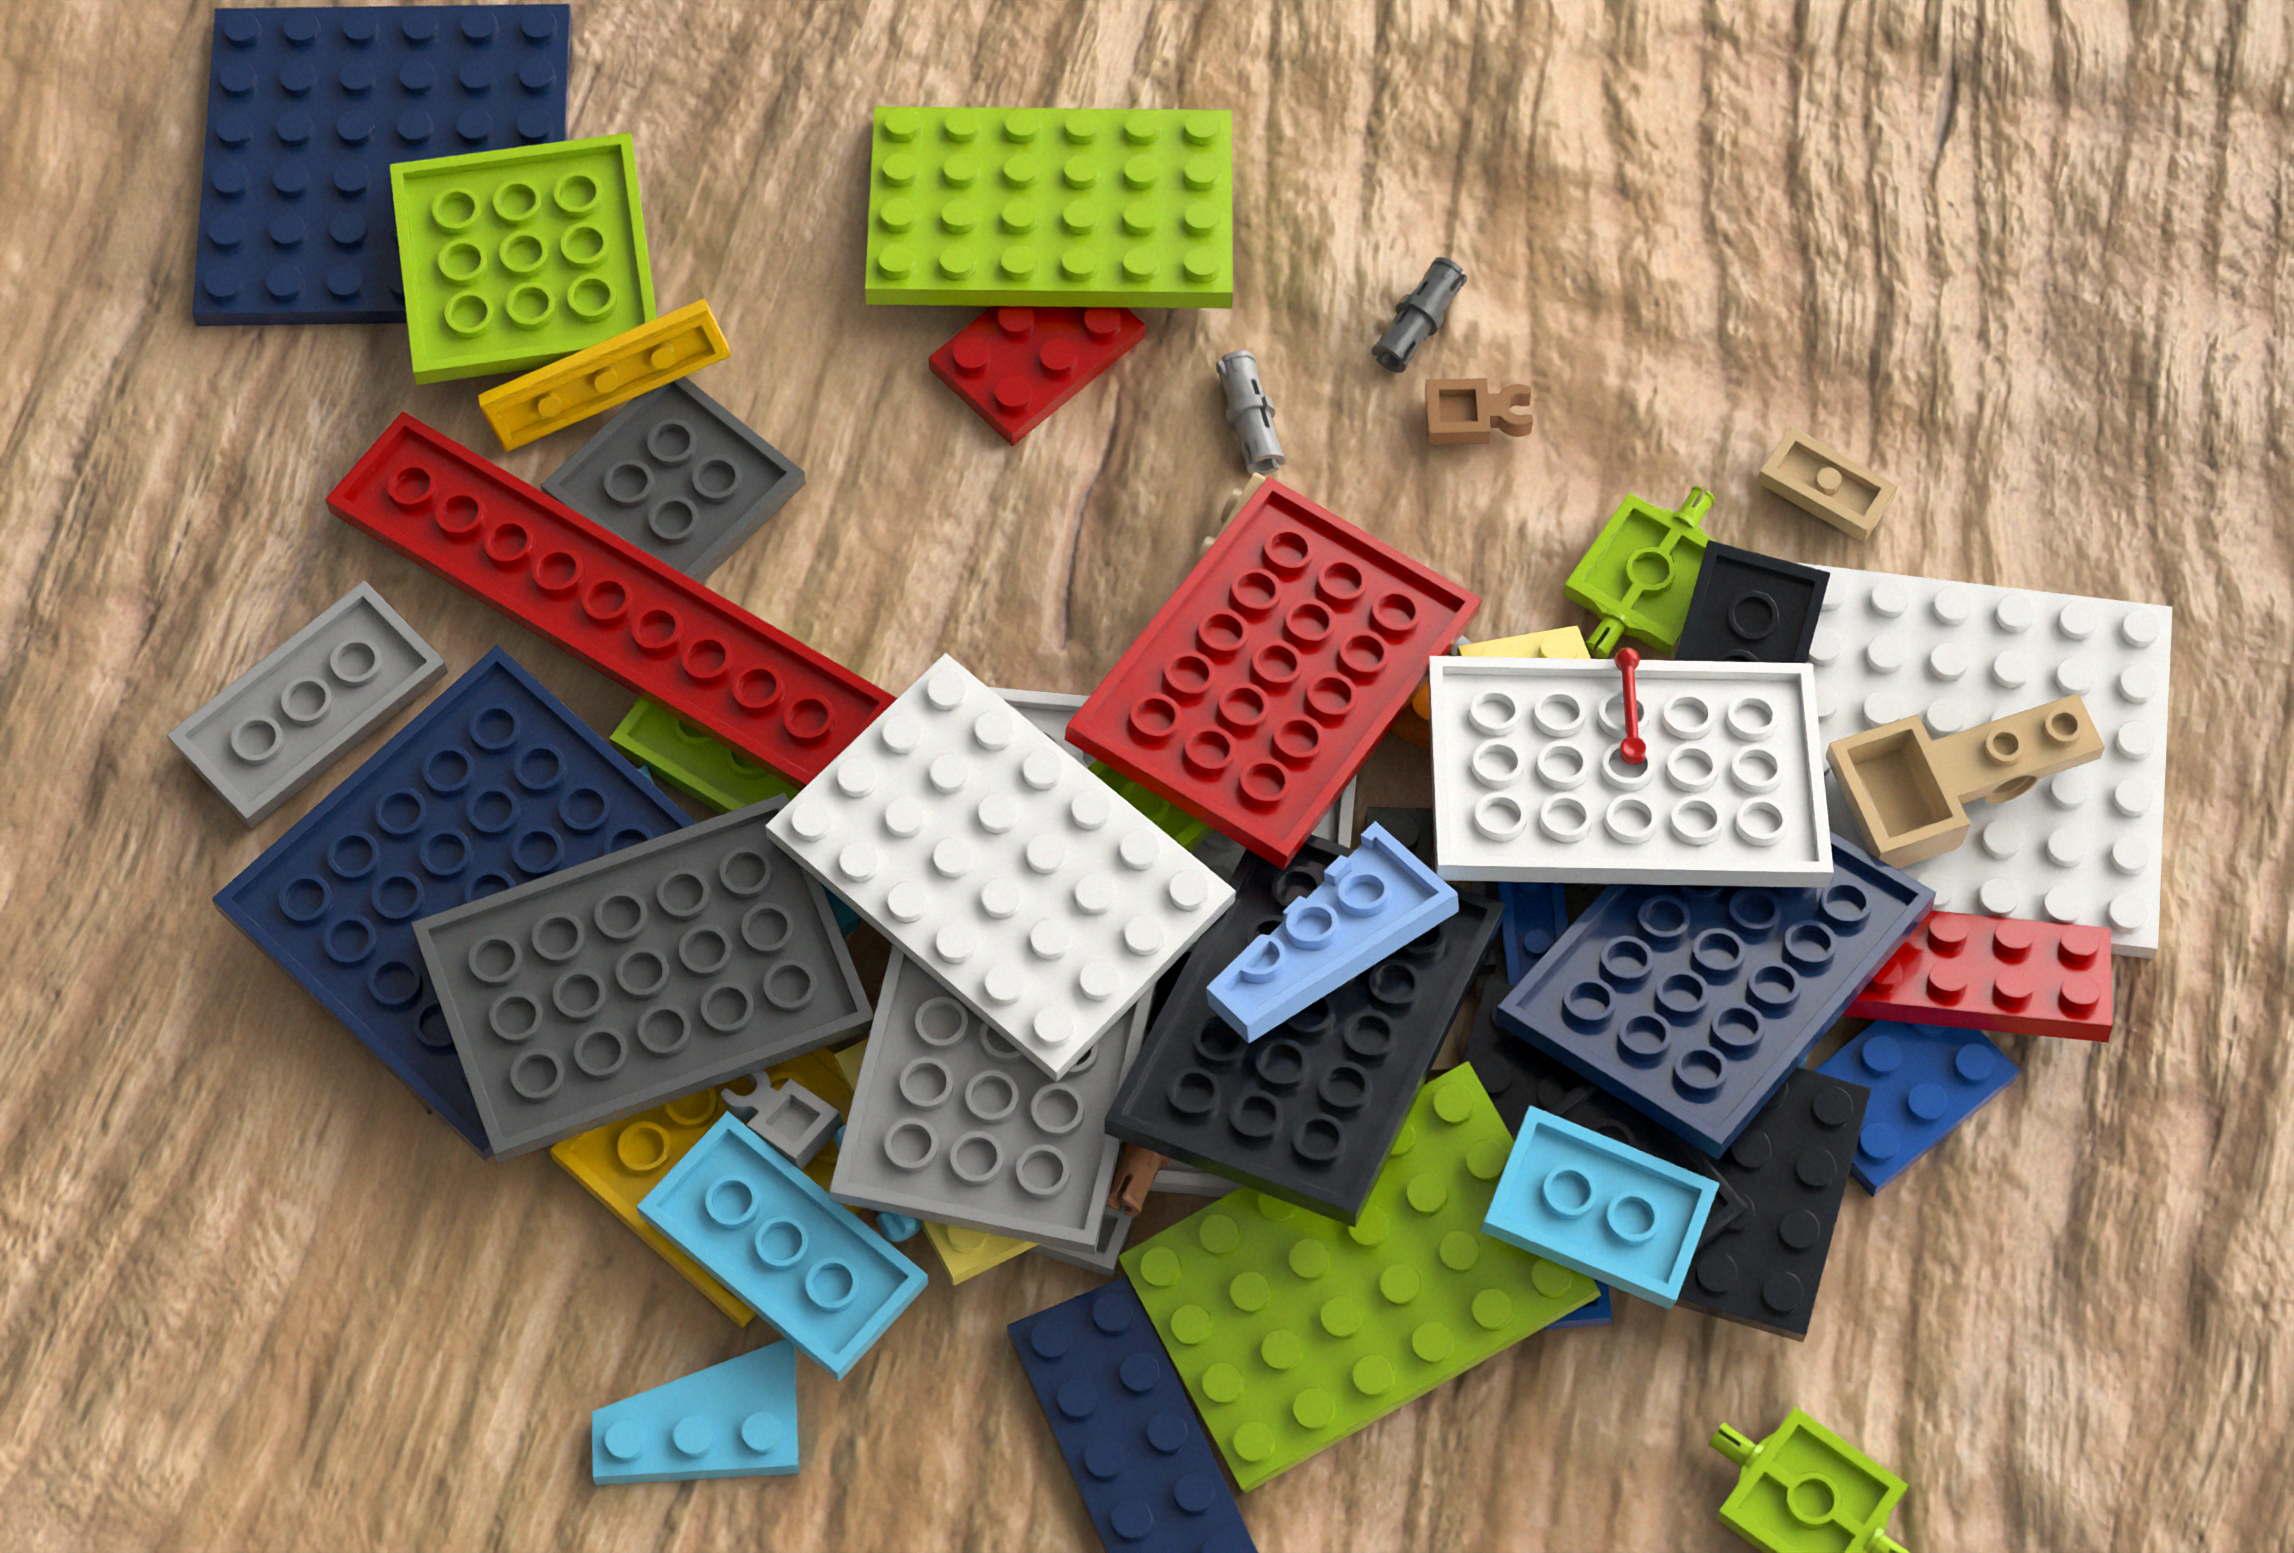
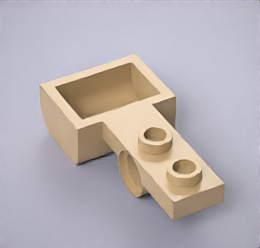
[1826,693,2105,869]

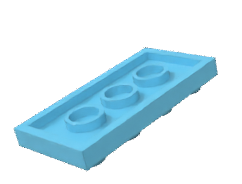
[636,1111,929,1382]

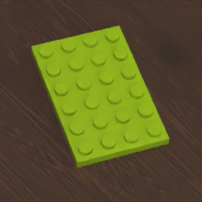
[865,106,1233,308]
[1118,1061,1601,1494]

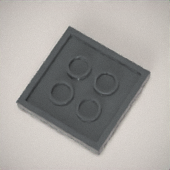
[541,376,806,584]

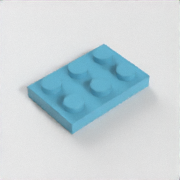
[1480,1105,1719,1310]

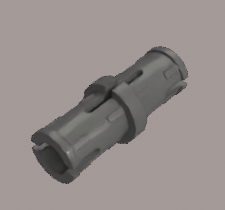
[1372,257,1467,373]

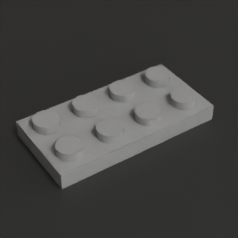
[166,580,448,830]

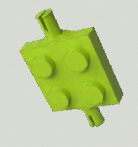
[1563,486,1717,659]
[1708,1406,1910,1553]

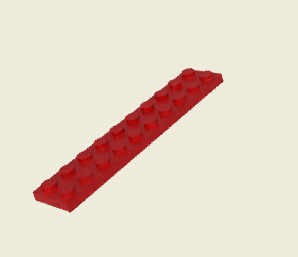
[325,411,898,792]

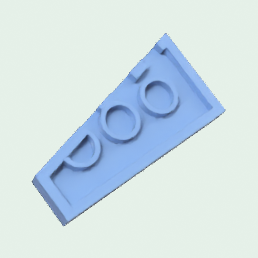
[1206,821,1459,1043]

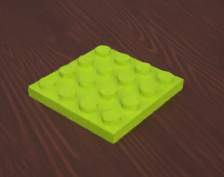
[389,132,657,385]

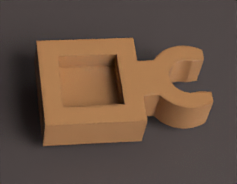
[1424,378,1533,445]

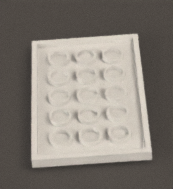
[765,653,1236,1083]
[1428,656,1834,888]

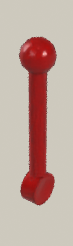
[1614,647,1646,765]

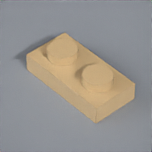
[1757,426,1898,543]

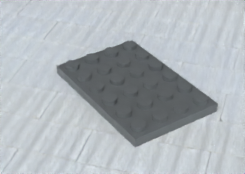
[411,793,874,1164]

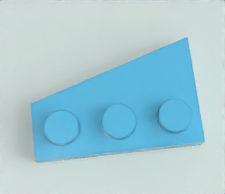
[592,1339,799,1485]

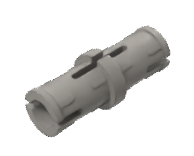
[1216,350,1285,475]

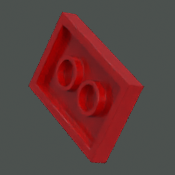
[928,306,1146,446]

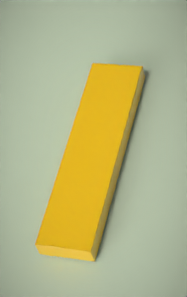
[478,298,731,452]

